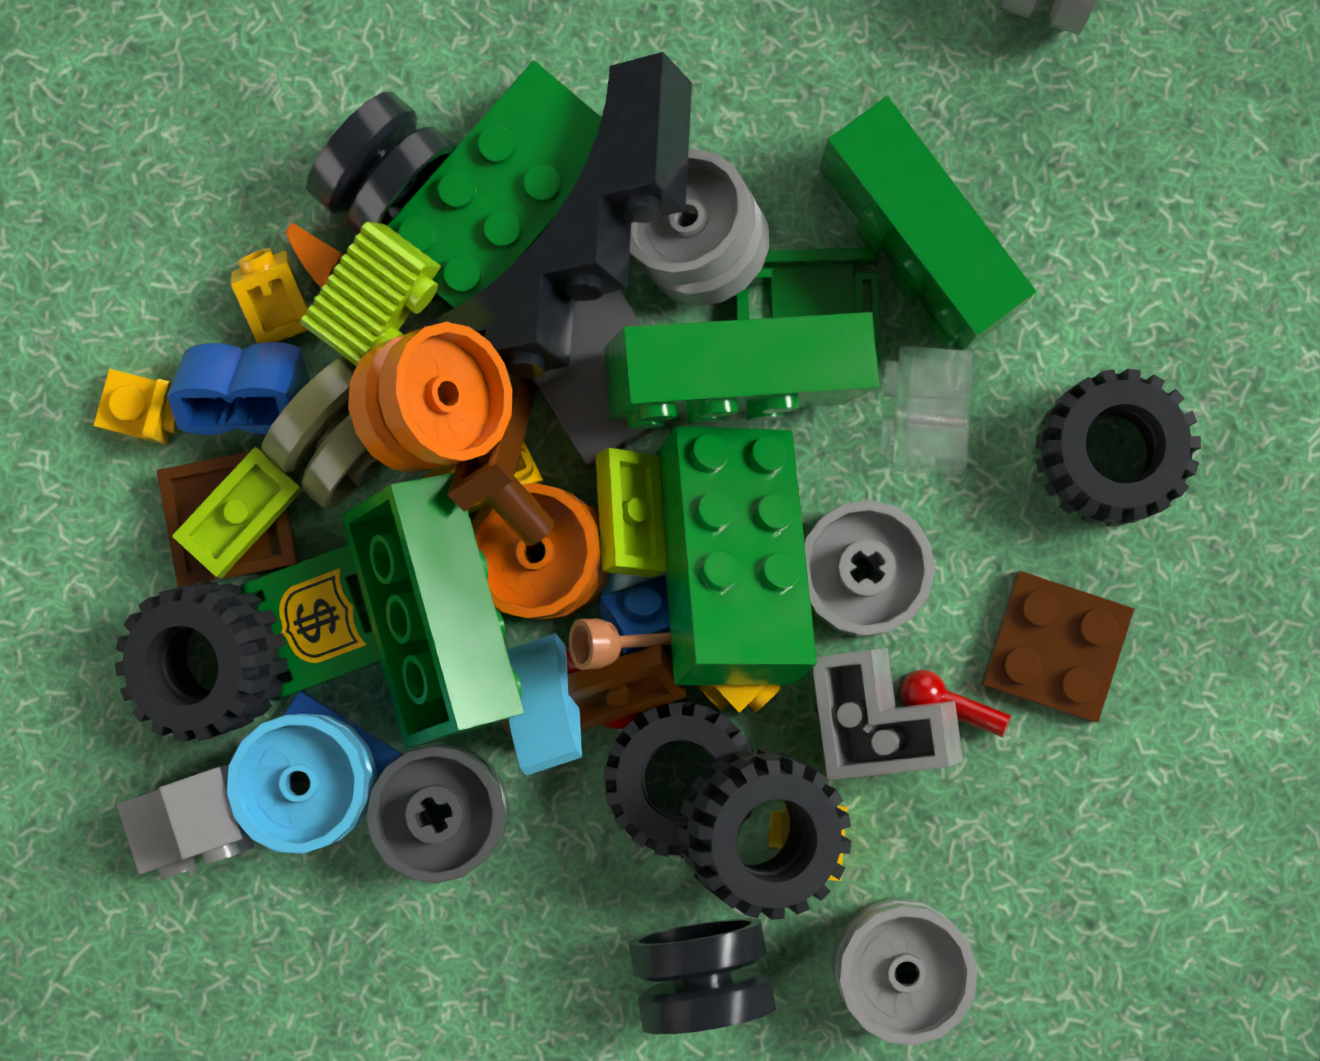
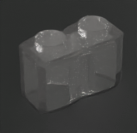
[879,346,972,476]

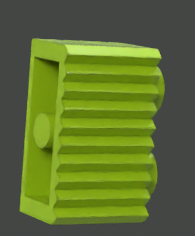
[300,222,441,366]

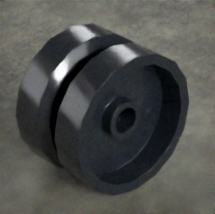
[306,91,456,235]
[629,918,776,1034]

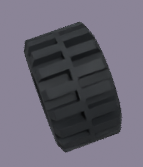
[1035,369,1201,526]
[115,582,288,742]
[604,702,754,858]
[678,749,852,920]

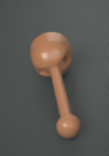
[569,618,671,670]

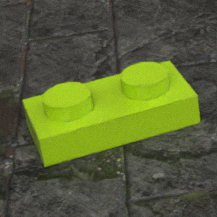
[172,446,303,578]
[595,448,667,578]

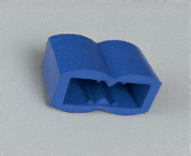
[167,342,310,435]

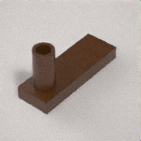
[447,376,555,546]
[497,644,686,741]

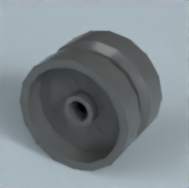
[366,743,510,884]

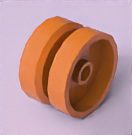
[348,322,512,474]
[471,483,611,620]

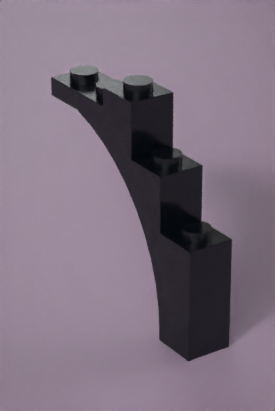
[399,52,692,379]

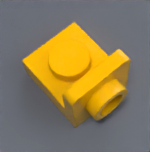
[231,248,309,343]
[93,369,180,445]

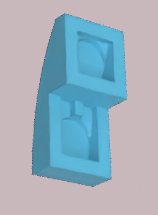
[507,633,582,776]

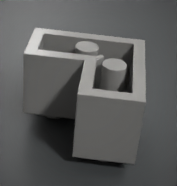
[813,648,963,780]
[116,765,254,880]

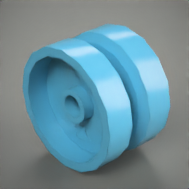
[226,714,377,854]

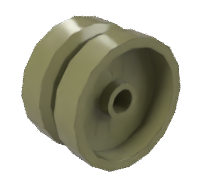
[262,356,383,509]

